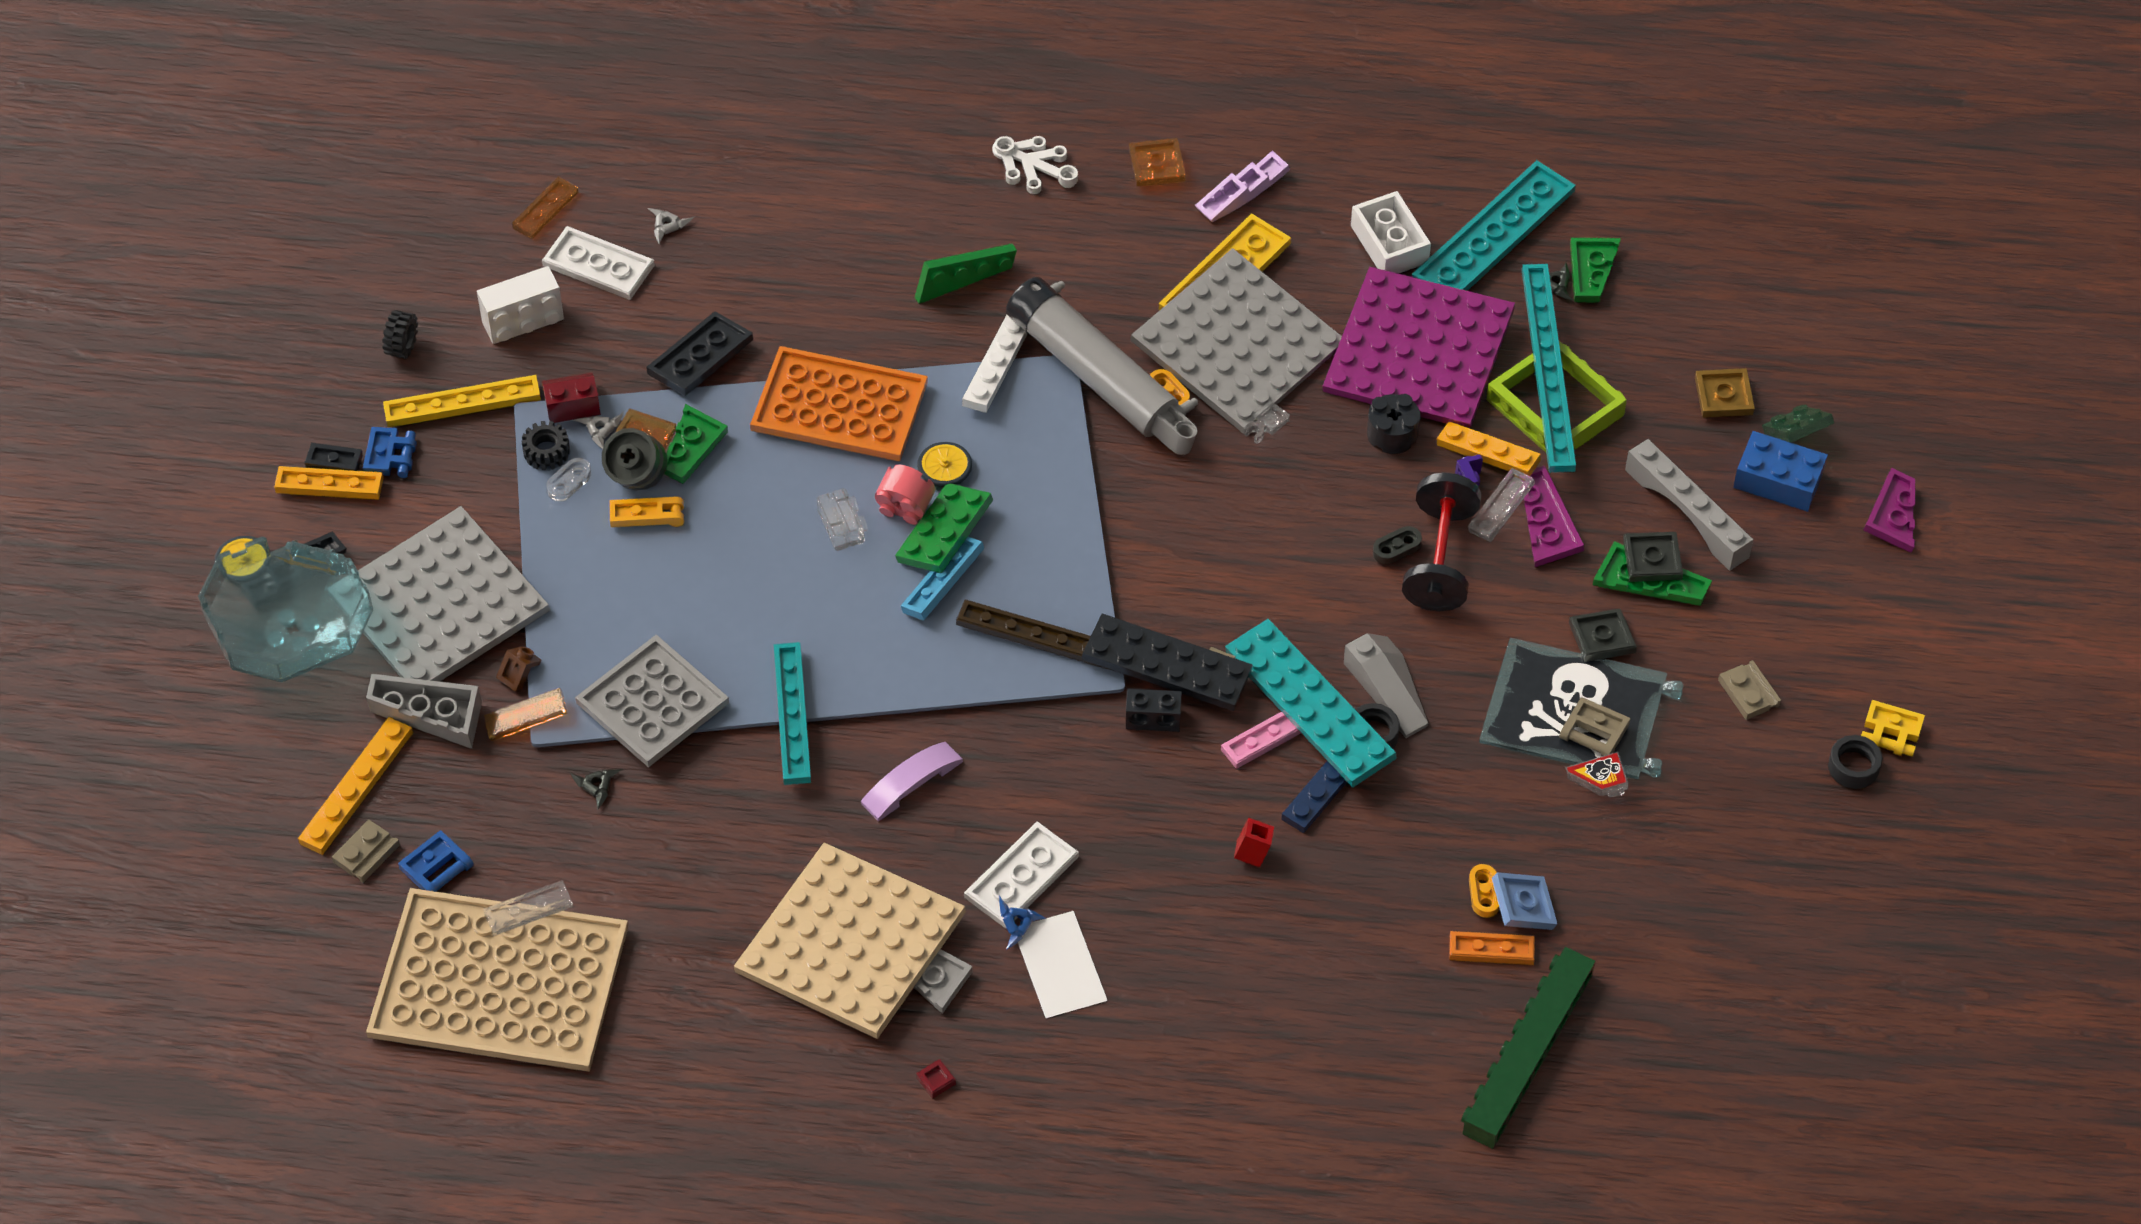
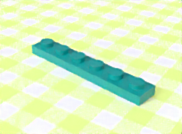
[773,642,811,785]

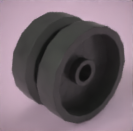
[602,428,667,491]

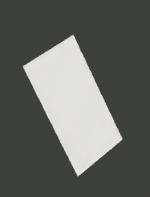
[1018,911,1108,1018]

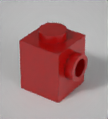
[1234,818,1274,867]

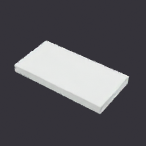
[542,226,655,300]
[964,822,1079,929]

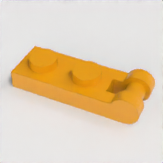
[610,497,684,527]

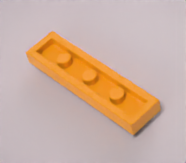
[1437,422,1541,478]
[274,466,383,500]

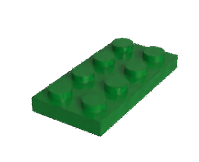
[895,483,993,573]

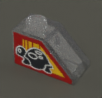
[1565,752,1628,797]

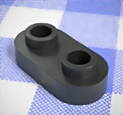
[1373,526,1422,564]

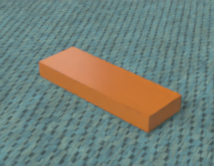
[1449,931,1534,965]

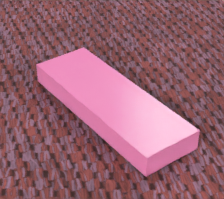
[1221,712,1301,769]

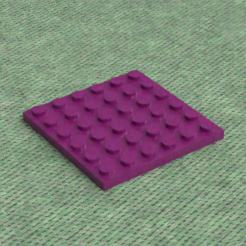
[1323,267,1515,428]

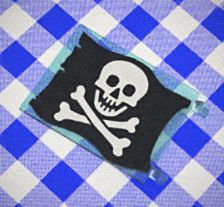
[1479,638,1683,780]

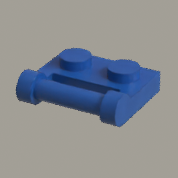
[398,830,474,892]

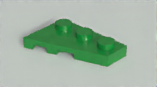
[1570,238,1621,302]

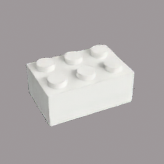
[1351,191,1431,274]
[477,266,564,344]

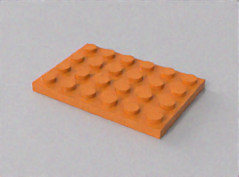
[750,346,928,461]

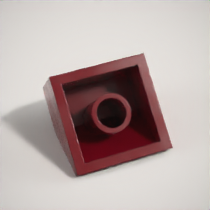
[542,372,601,423]

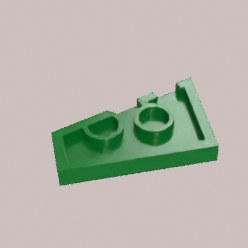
[664,404,728,484]

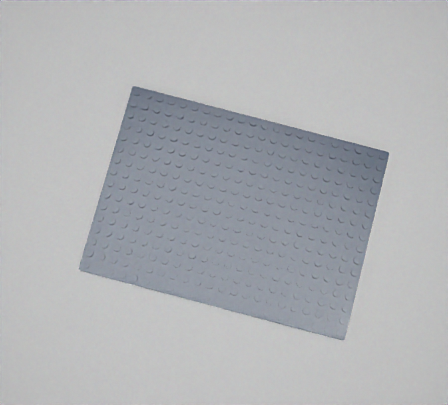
[514,355,1125,747]

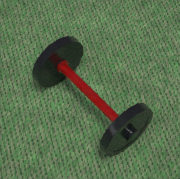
[1402,472,1482,612]

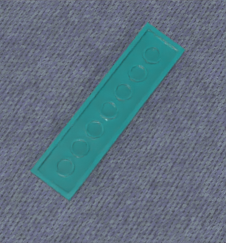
[1412,160,1576,291]
[1225,619,1397,787]

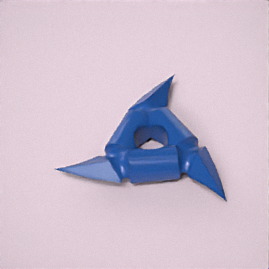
[999,895,1046,950]

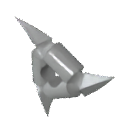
[648,208,694,244]
[574,412,624,449]

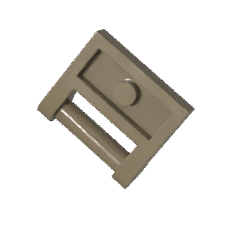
[1559,697,1630,757]

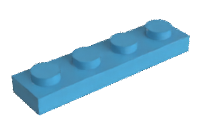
[901,537,984,620]

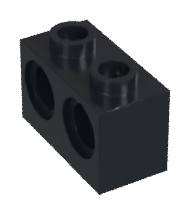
[1126,689,1182,732]

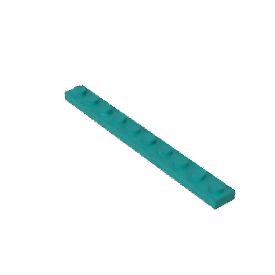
[1522,264,1576,473]

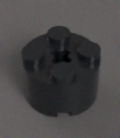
[1367,394,1420,454]

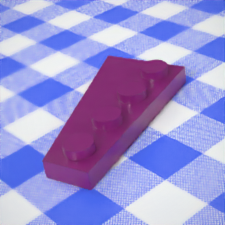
[1520,465,1584,567]

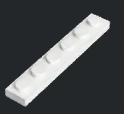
[962,315,1027,413]

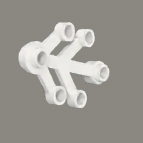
[992,136,1078,194]

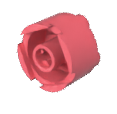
[875,465,936,525]

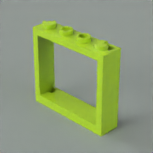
[1486,341,1627,452]

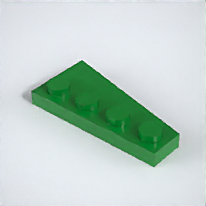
[1592,541,1712,606]

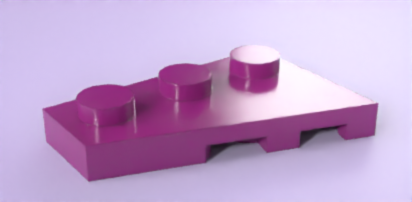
[1863,468,1915,553]

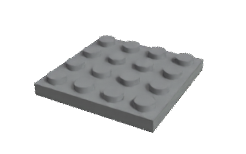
[575,635,729,767]

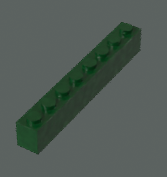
[1461,947,1596,1149]

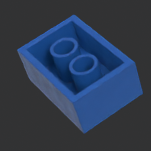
[1733,431,1828,512]

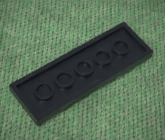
[1082,613,1253,711]

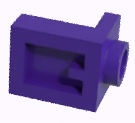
[1455,454,1483,486]

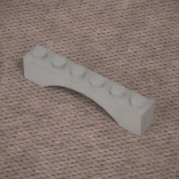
[1625,439,1753,571]

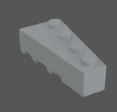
[366,674,482,749]

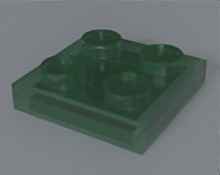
[1762,405,1834,442]

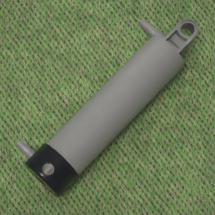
[1006,277,1198,455]

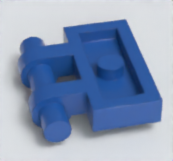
[363,427,417,478]

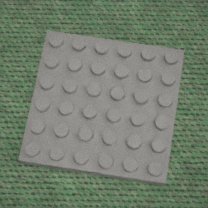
[1130,248,1342,434]
[329,506,550,682]

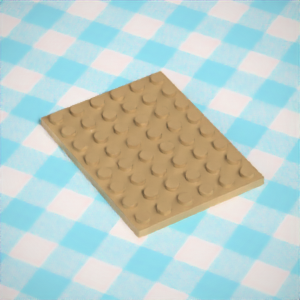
[366,888,629,1072]

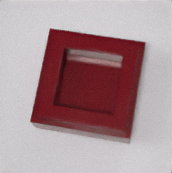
[916,1059,956,1099]

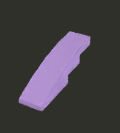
[1195,151,1290,222]

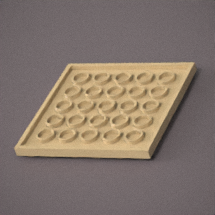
[734,843,966,1039]

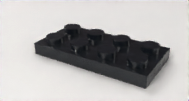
[646,311,753,396]

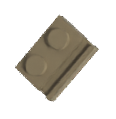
[1718,660,1781,720]
[332,819,400,883]

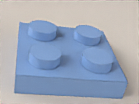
[1492,872,1557,930]

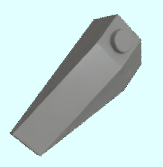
[1344,633,1428,738]

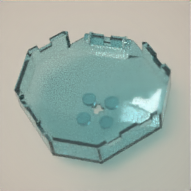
[198,537,373,683]

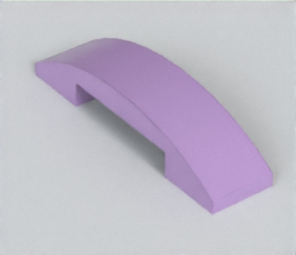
[861,742,963,822]

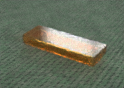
[512,176,579,239]
[484,688,568,741]

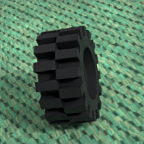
[382,310,418,359]
[521,421,570,471]

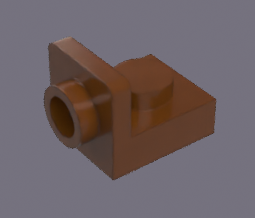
[496,646,542,692]

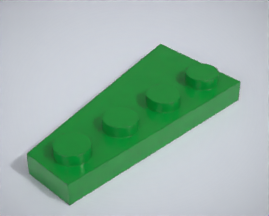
[915,243,1017,304]

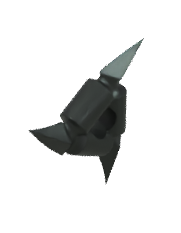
[1549,262,1573,300]
[570,769,624,810]

